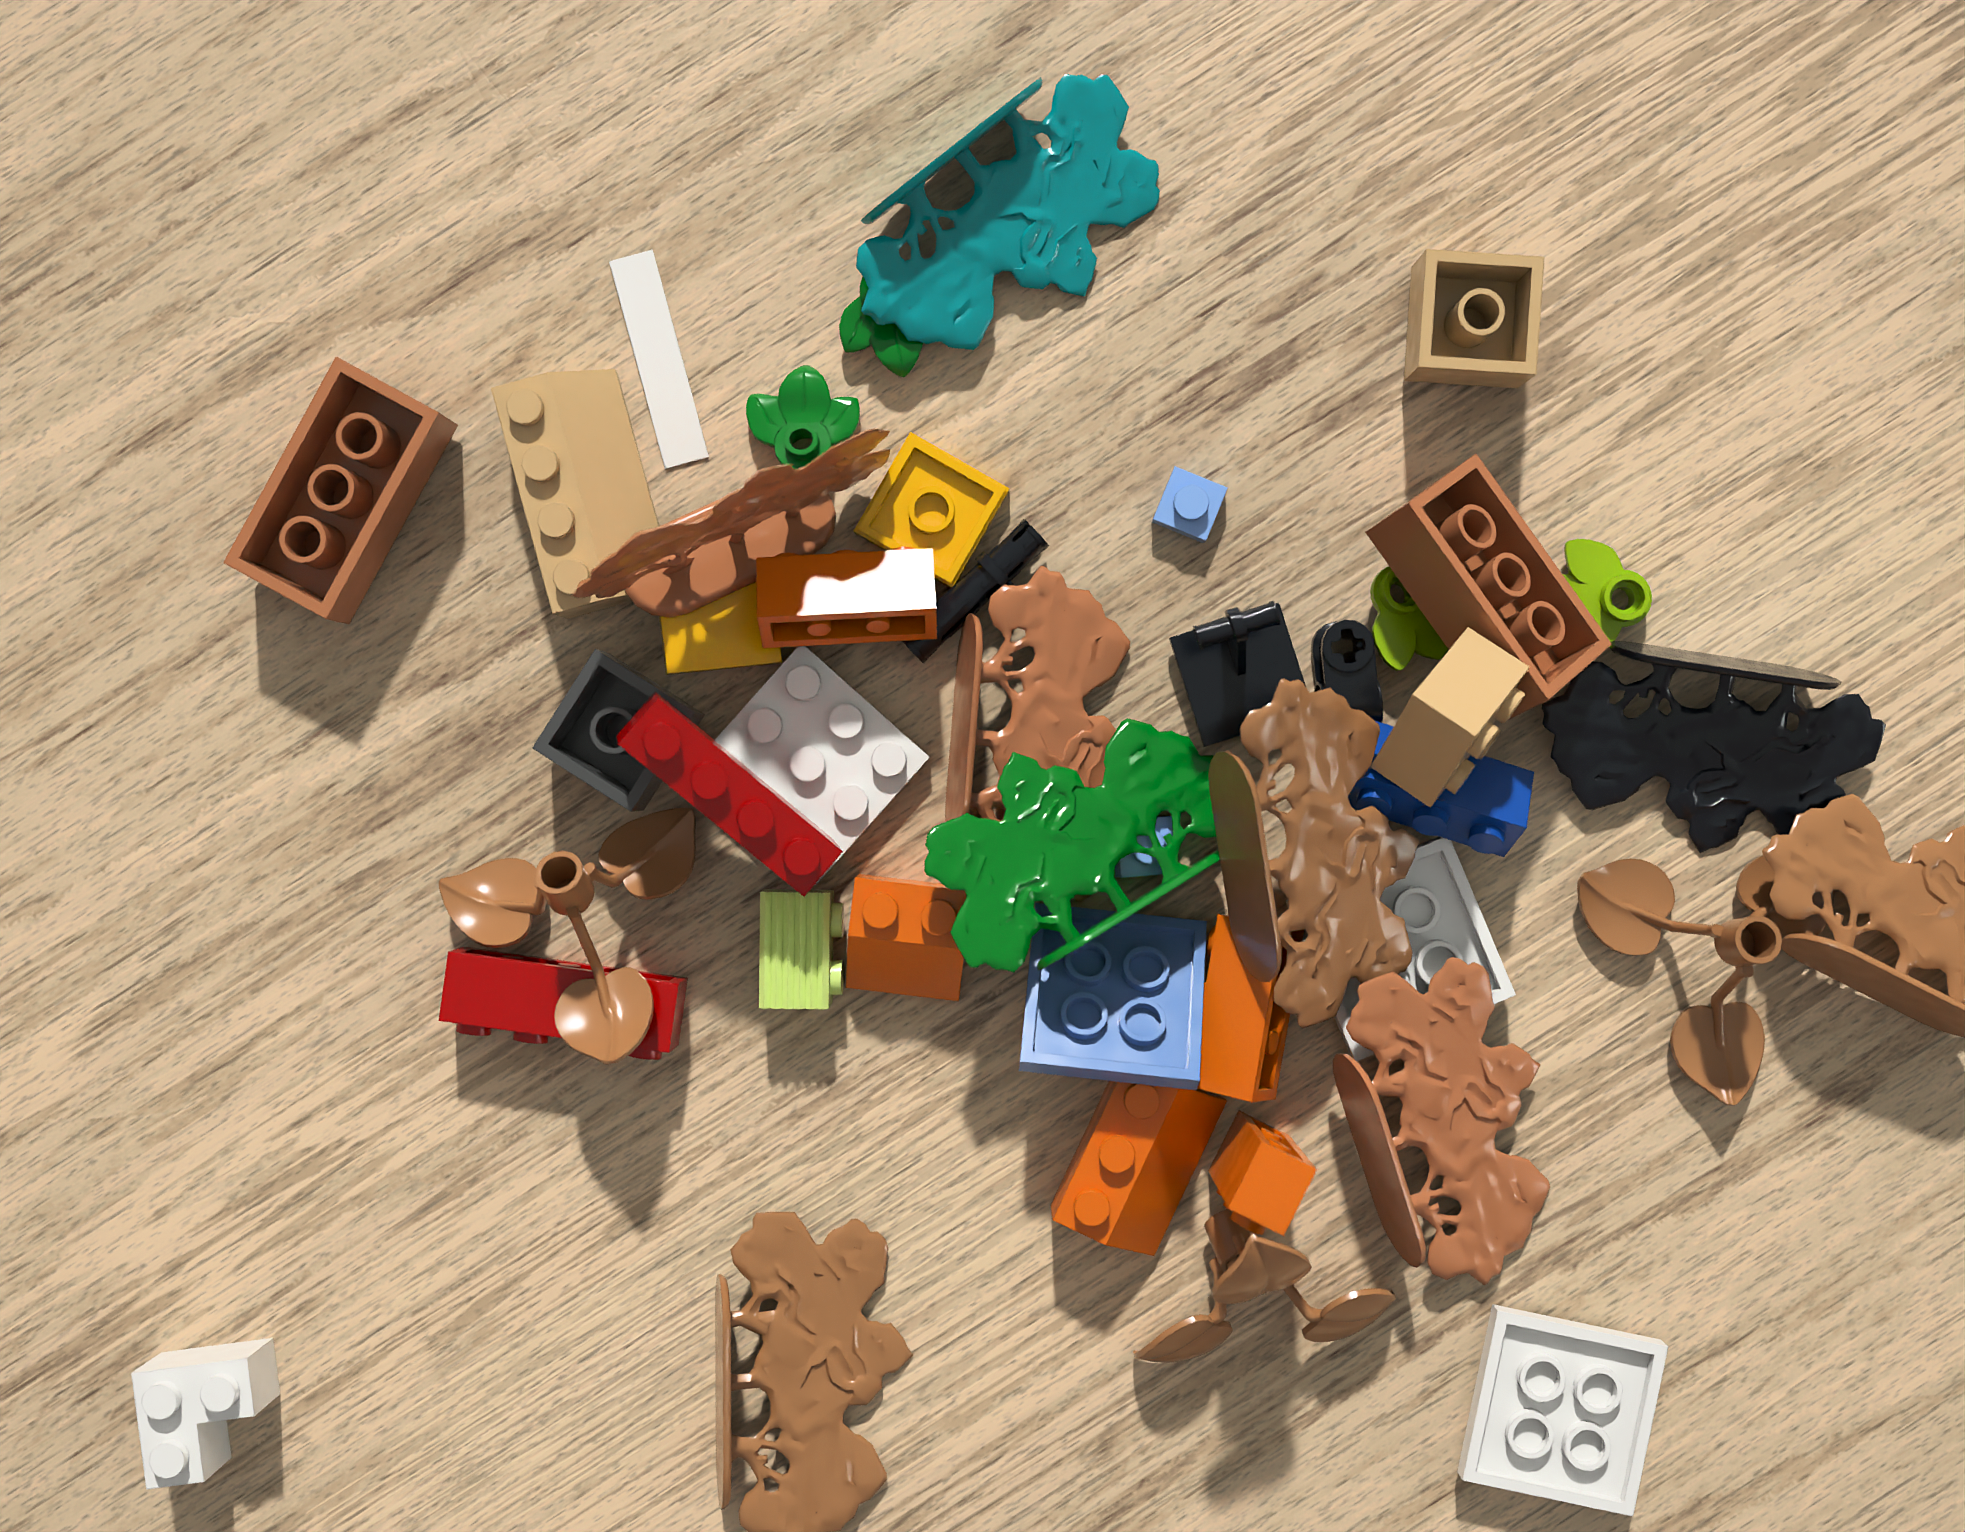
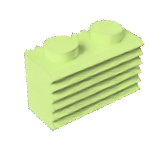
[759,889,844,1010]

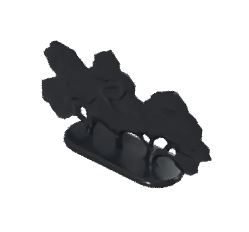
[1542,641,1886,853]

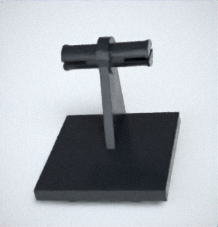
[1169,601,1306,747]

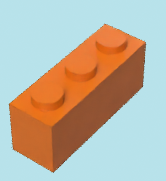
[756,547,937,648]
[1197,914,1304,1102]
[1208,1110,1317,1236]

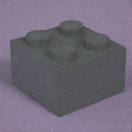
[532,649,705,812]

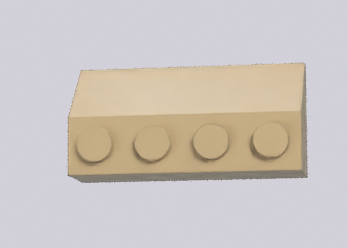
[491,369,659,619]

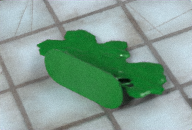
[924,718,1220,973]

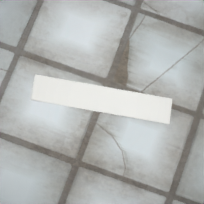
[609,249,709,469]

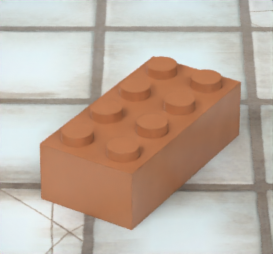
[223,356,458,624]
[1365,454,1612,723]

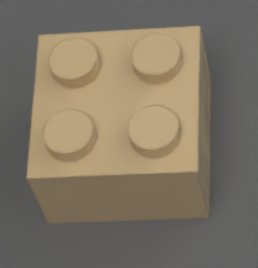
[1404,249,1545,389]
[1371,627,1529,808]

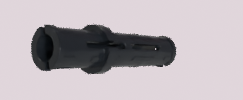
[902,519,1049,664]

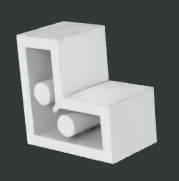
[131,1338,280,1490]

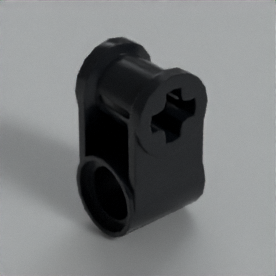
[1311,620,1383,723]

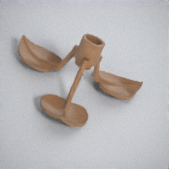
[439,808,696,1065]
[1577,855,1835,1106]
[1133,1209,1396,1363]

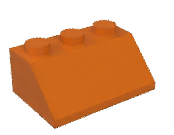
[1051,1081,1227,1256]

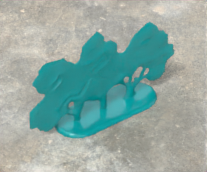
[856,74,1160,350]

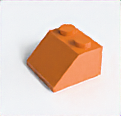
[846,874,967,1001]

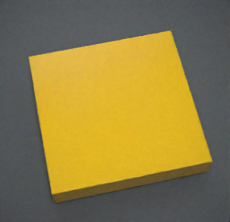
[853,432,1009,588]
[659,582,782,675]

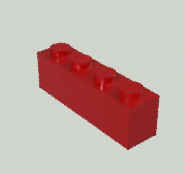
[616,691,843,897]
[439,947,688,1060]

